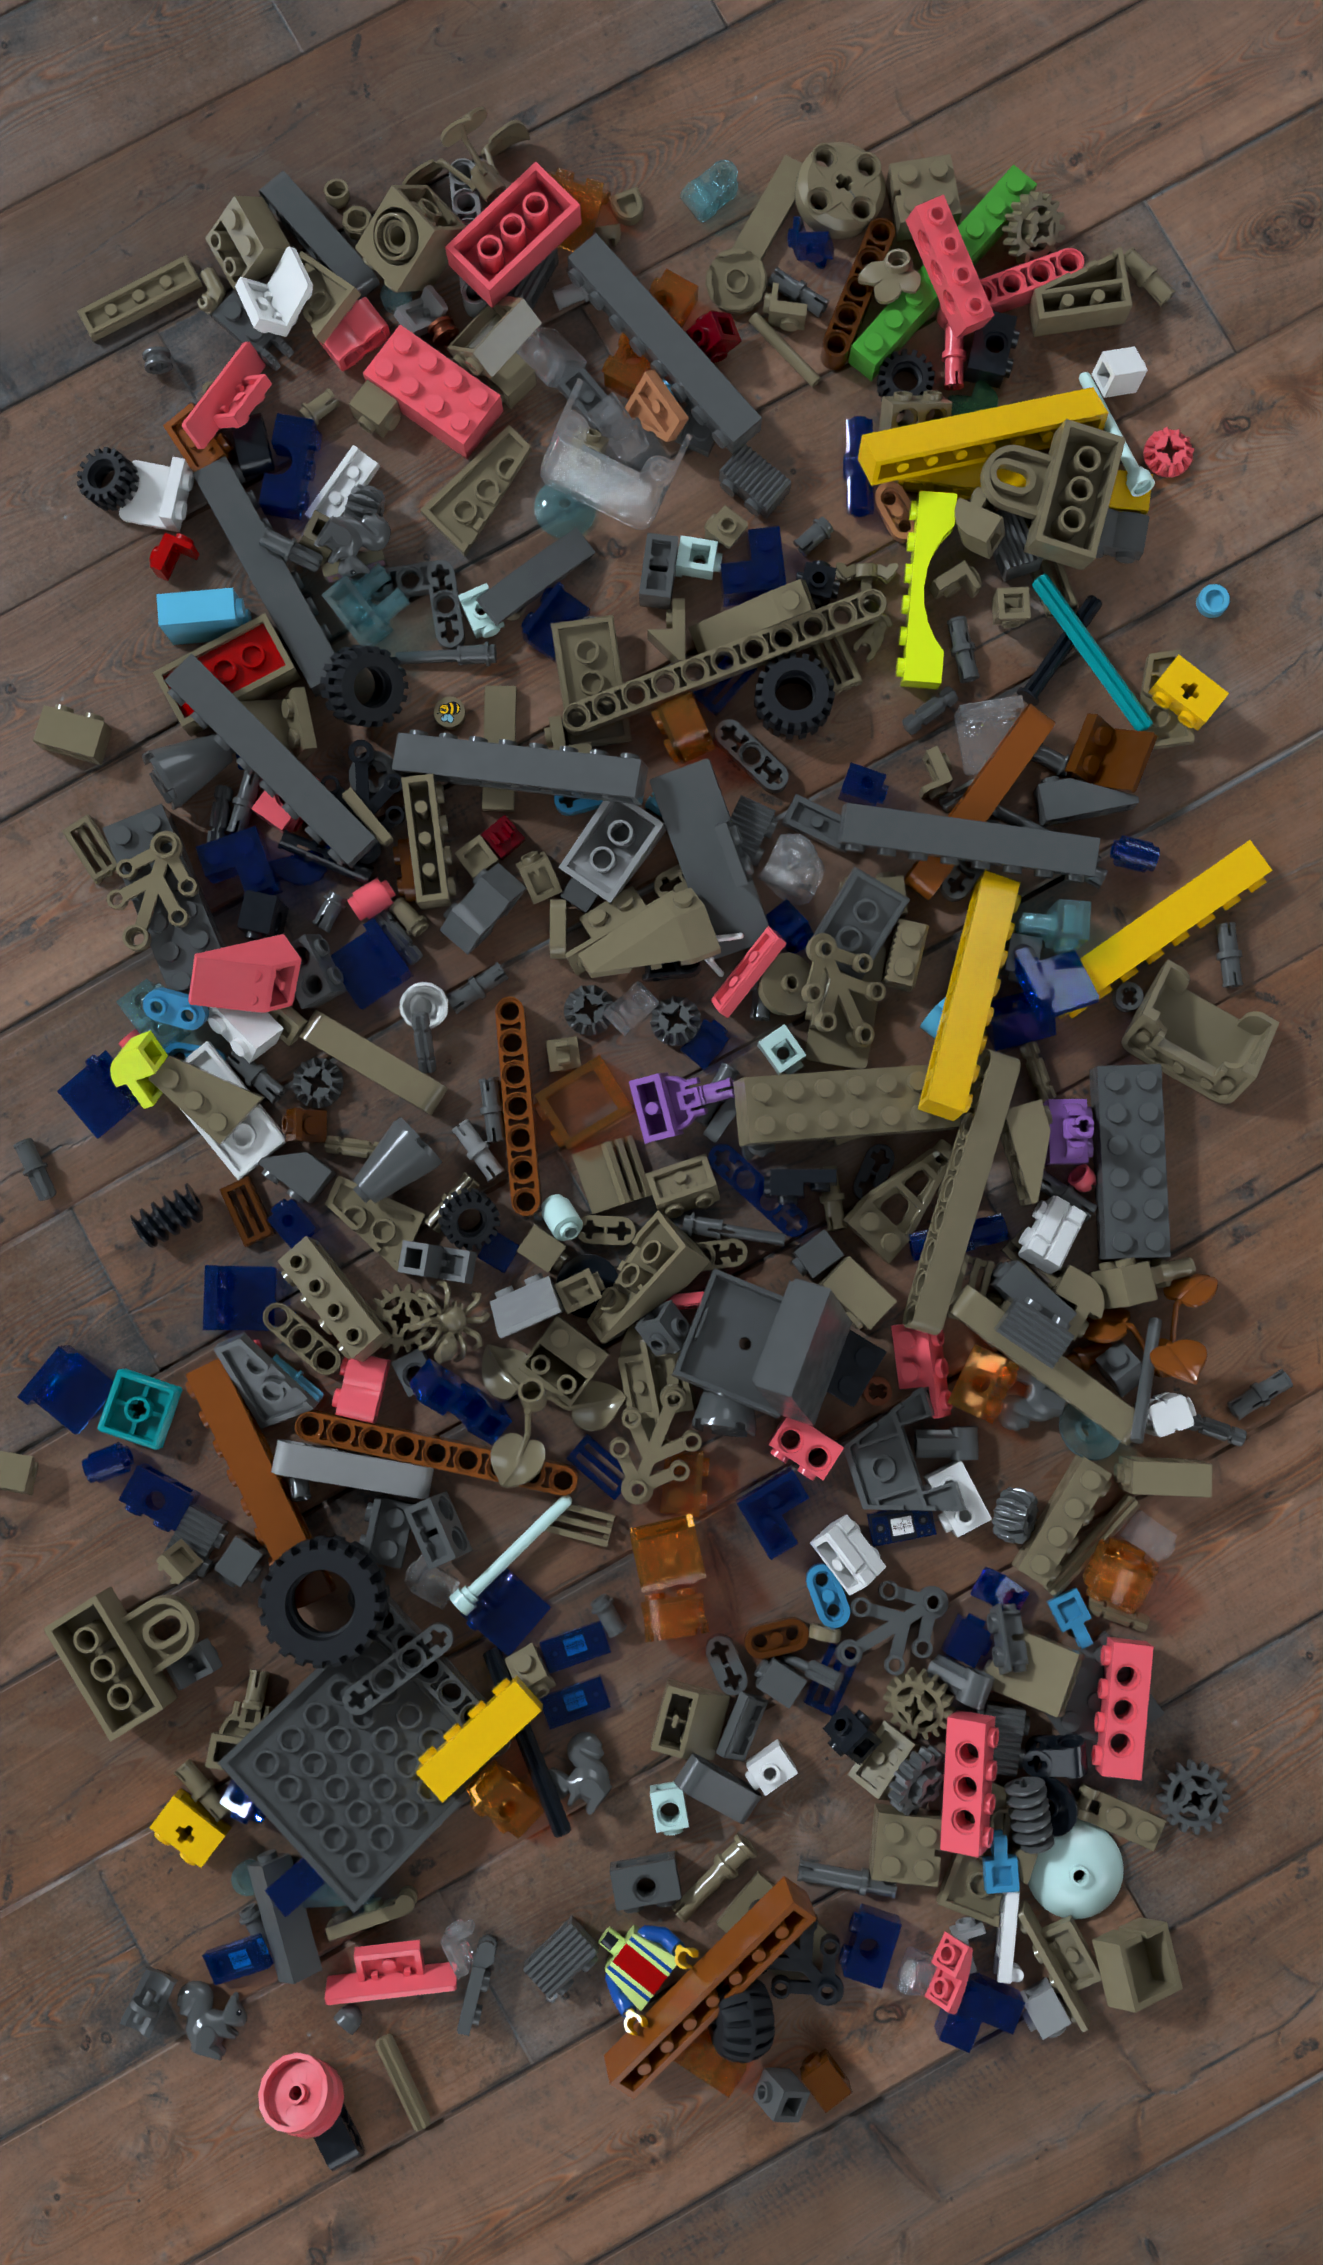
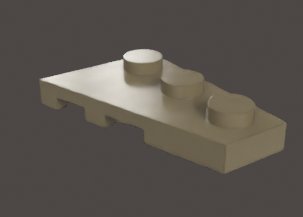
[299,251,361,345]
[1134,650,1195,750]
[148,1056,265,1145]
[325,1175,426,1273]

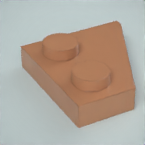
[621,369,689,442]

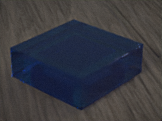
[477,1233,520,1274]

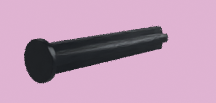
[1017,595,1102,706]

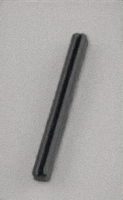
[483,1647,571,1838]

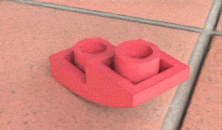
[924,1932,973,2015]

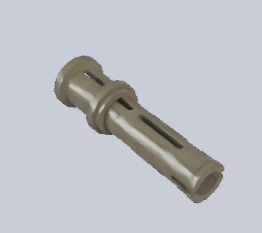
[671,1833,758,1923]

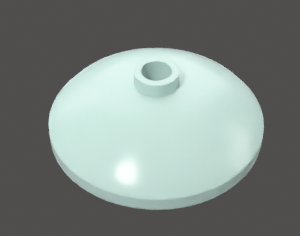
[1028,1819,1124,1919]

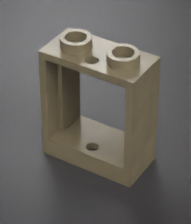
[446,296,542,378]
[1114,1456,1213,1498]

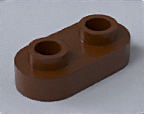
[393,838,417,902]
[744,1617,809,1659]

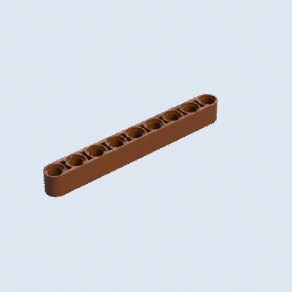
[295,1410,579,1495]

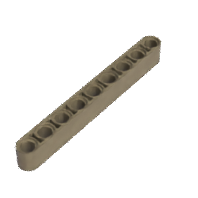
[903,1049,1020,1336]

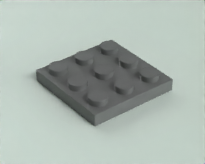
[1044,1631,1165,1769]

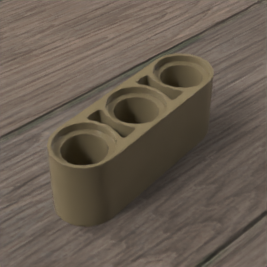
[263,1302,341,1375]

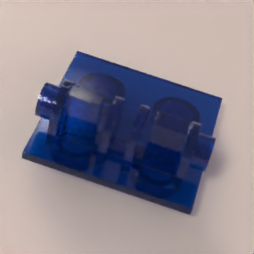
[57,1050,140,1139]
[460,1568,551,1656]

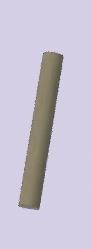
[749,312,821,387]

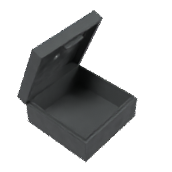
[671,1268,852,1426]

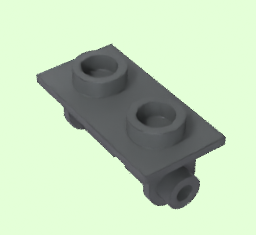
[987,1604,1029,1675]

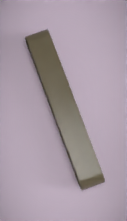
[948,1285,1135,1446]

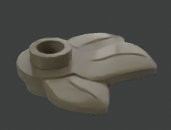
[858,249,921,304]

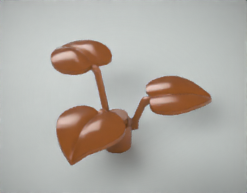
[1083,1274,1218,1385]

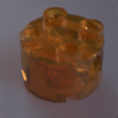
[651,691,716,764]
[1082,1538,1159,1614]
[640,1587,710,1643]

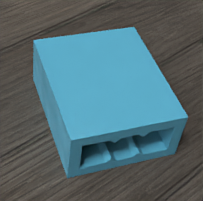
[156,588,252,645]

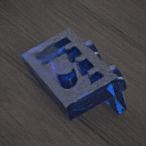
[521,582,590,662]

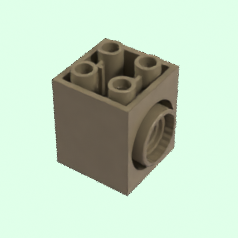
[355,185,466,292]

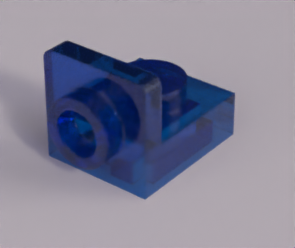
[680,1019,729,1071]
[970,1567,1030,1611]

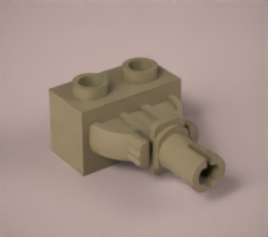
[1088,1257,1196,1309]
[205,1669,273,1770]

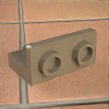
[645,1153,721,1218]
[848,1720,922,1801]

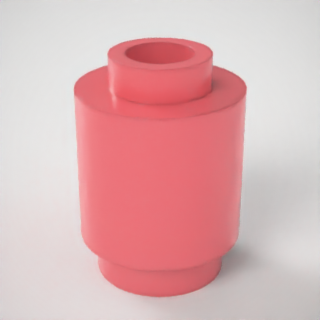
[347,877,396,921]

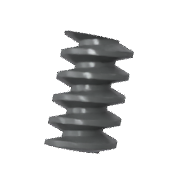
[1004,1776,1055,1854]

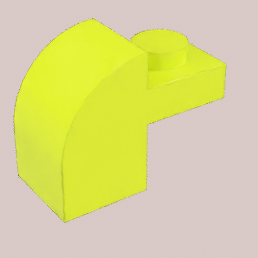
[110,1031,168,1109]

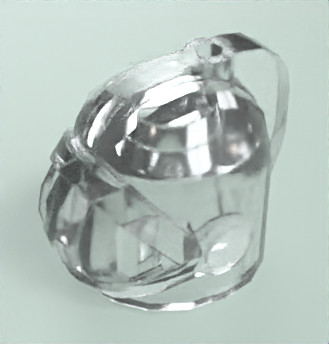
[757,833,825,906]

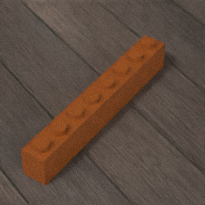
[185,1358,336,1610]
[604,1876,817,2099]

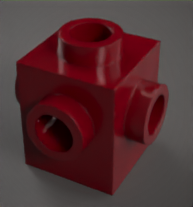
[686,310,742,363]

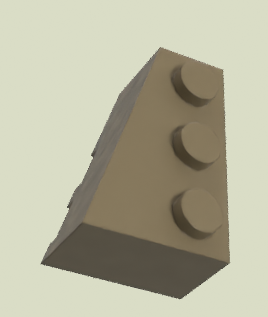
[1028,247,1133,337]

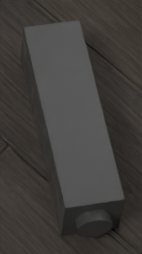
[247,1849,322,1984]

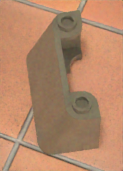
[1121,960,1280,1104]

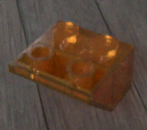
[629,1514,707,1593]

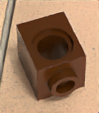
[800,2048,852,2113]

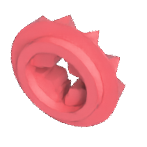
[1143,427,1195,478]

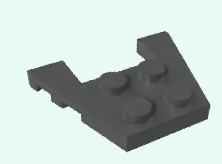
[843,1387,966,1511]

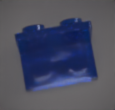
[331,918,414,1010]
[1015,947,1099,1022]
[203,1265,277,1331]
[17,1345,113,1435]

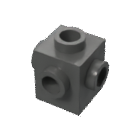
[635,1300,691,1356]

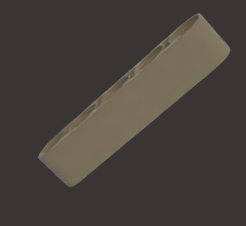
[299,1009,448,1116]

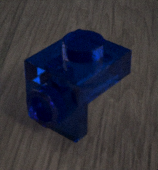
[788,216,835,263]
[766,899,814,954]

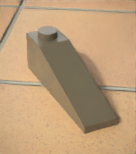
[688,579,816,655]

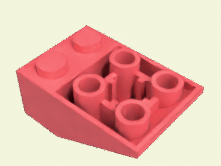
[188,934,302,1013]

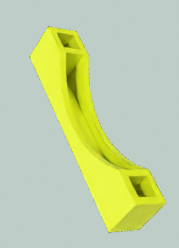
[896,491,957,689]

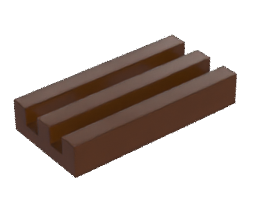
[219,1176,276,1247]

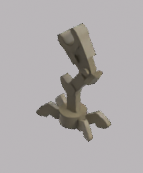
[835,562,899,663]

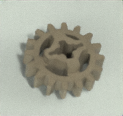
[1002,191,1065,263]
[372,1284,437,1353]
[883,1667,956,1740]

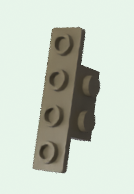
[565,886,675,975]
[1017,1900,1102,2032]

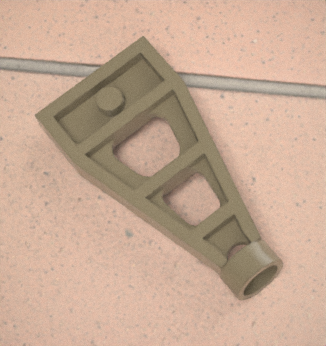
[842,1139,953,1264]

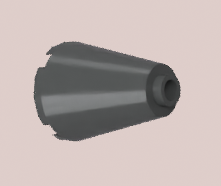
[142,733,235,810]
[353,1117,443,1204]
[692,1348,757,1437]

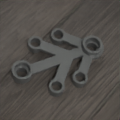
[835,1581,948,1675]

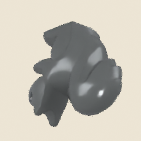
[314,514,391,577]
[997,1368,1066,1431]
[549,1732,613,1815]
[177,1981,248,2060]

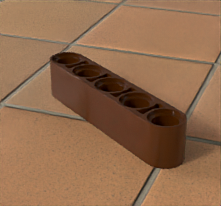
[820,218,895,370]

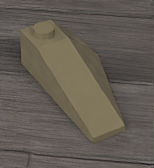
[578,887,721,978]
[587,1210,710,1343]

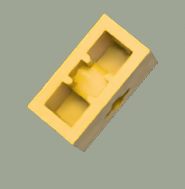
[1148,655,1229,731]
[149,1788,232,1868]

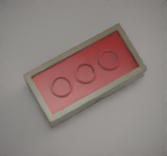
[153,613,301,737]

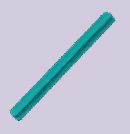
[1032,574,1153,731]

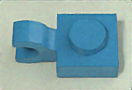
[1046,1587,1094,1649]
[982,1829,1020,1894]

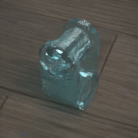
[680,160,738,223]

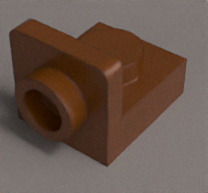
[282,1108,327,1143]

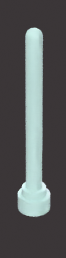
[1079,372,1155,497]
[449,1495,572,1616]

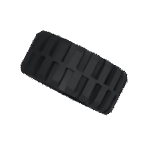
[258,1535,390,1669]

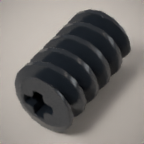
[130,1183,203,1248]

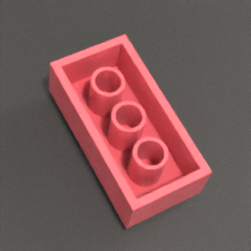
[445,162,581,308]
[363,324,503,459]

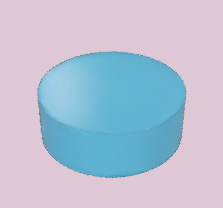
[1196,584,1230,618]

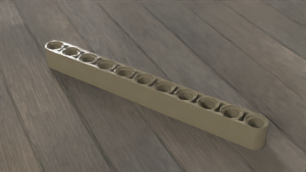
[562,589,887,736]

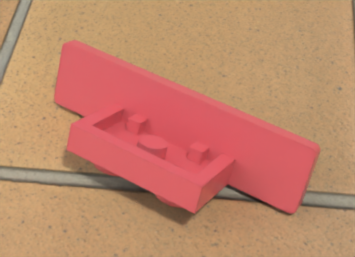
[182,341,272,449]
[891,1324,953,1419]
[324,1940,458,2005]

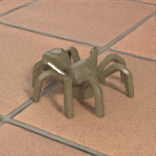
[408,1280,491,1364]

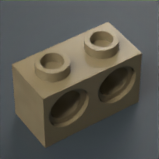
[879,390,952,431]

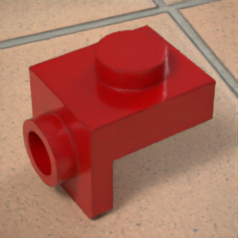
[149,532,200,581]

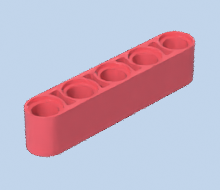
[936,248,1084,329]

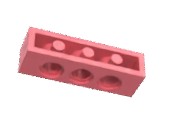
[905,194,994,339]
[1091,1637,1154,1781]
[940,1710,999,1858]

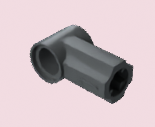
[914,1426,979,1460]
[927,1654,995,1710]

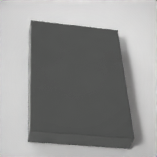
[805,866,910,980]

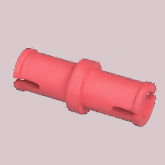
[942,323,967,391]

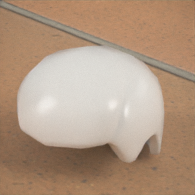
[400,982,448,1029]

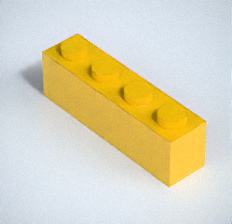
[416,1675,543,1803]

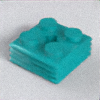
[97,1369,183,1450]

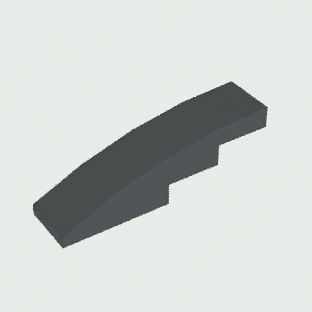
[476,527,596,626]

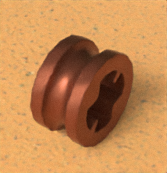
[427,315,459,346]
[862,1376,892,1406]

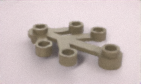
[107,831,199,952]
[801,933,886,1048]
[609,1384,702,1505]

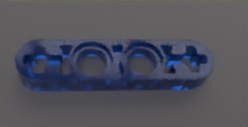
[708,1144,808,1237]

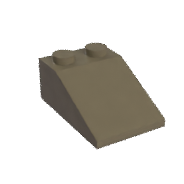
[1000,1099,1053,1206]

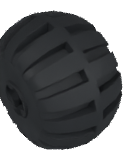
[708,1978,775,2063]

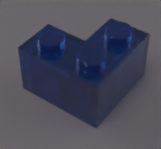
[720,526,787,607]
[195,826,283,896]
[736,1467,809,1560]
[934,1972,1025,2053]

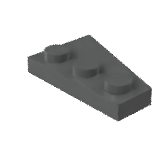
[213,1333,318,1429]

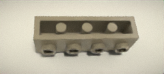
[401,773,457,910]
[277,1236,393,1362]
[1011,1454,1112,1587]

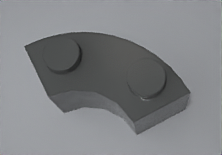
[440,863,526,955]

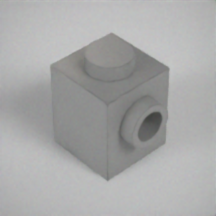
[1018,1977,1072,2040]

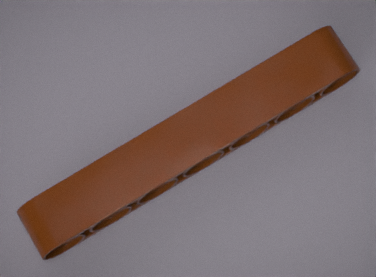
[904,704,1056,900]
[495,996,542,1217]

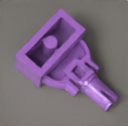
[629,1072,735,1143]
[1043,1099,1094,1165]

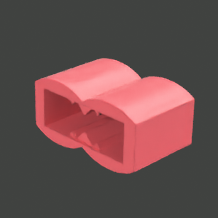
[319,297,391,371]
[332,1355,391,1423]

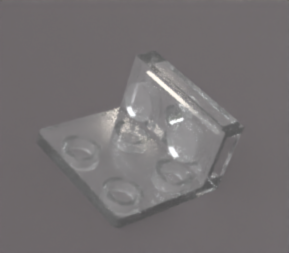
[954,695,1024,776]

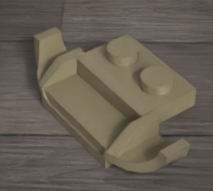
[618,1321,697,1445]

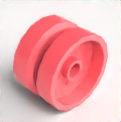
[258,2052,344,2139]

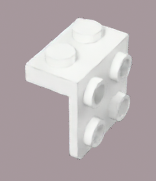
[235,247,313,337]
[119,457,194,533]

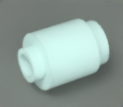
[541,1194,583,1241]

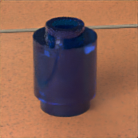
[1110,835,1160,873]
[82,1442,134,1483]

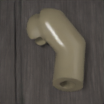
[198,267,226,314]

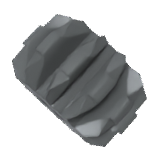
[343,484,386,521]
[992,1487,1039,1544]

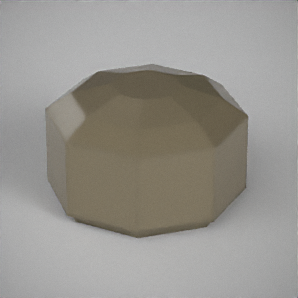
[342,206,372,240]

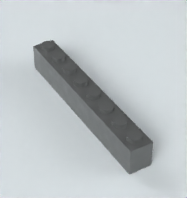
[567,233,762,455]
[192,456,341,697]
[164,653,378,868]
[392,729,648,805]
[837,803,1101,883]

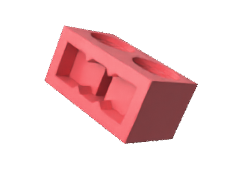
[767,1417,844,1481]

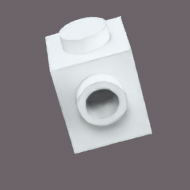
[1091,346,1148,398]
[745,1739,798,1796]

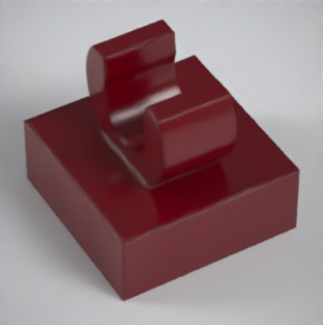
[481,815,526,860]

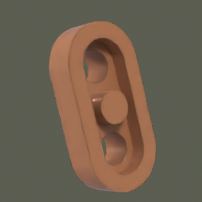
[874,482,915,543]

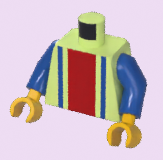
[598,1925,699,2036]

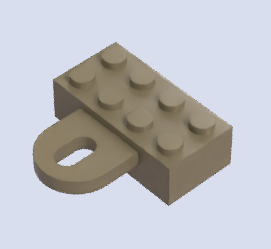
[980,419,1126,570]
[43,1587,200,1742]

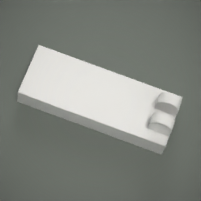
[305,445,381,518]
[993,1891,1024,1984]

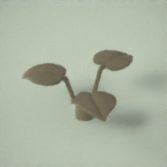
[402,106,530,203]
[481,1344,626,1488]

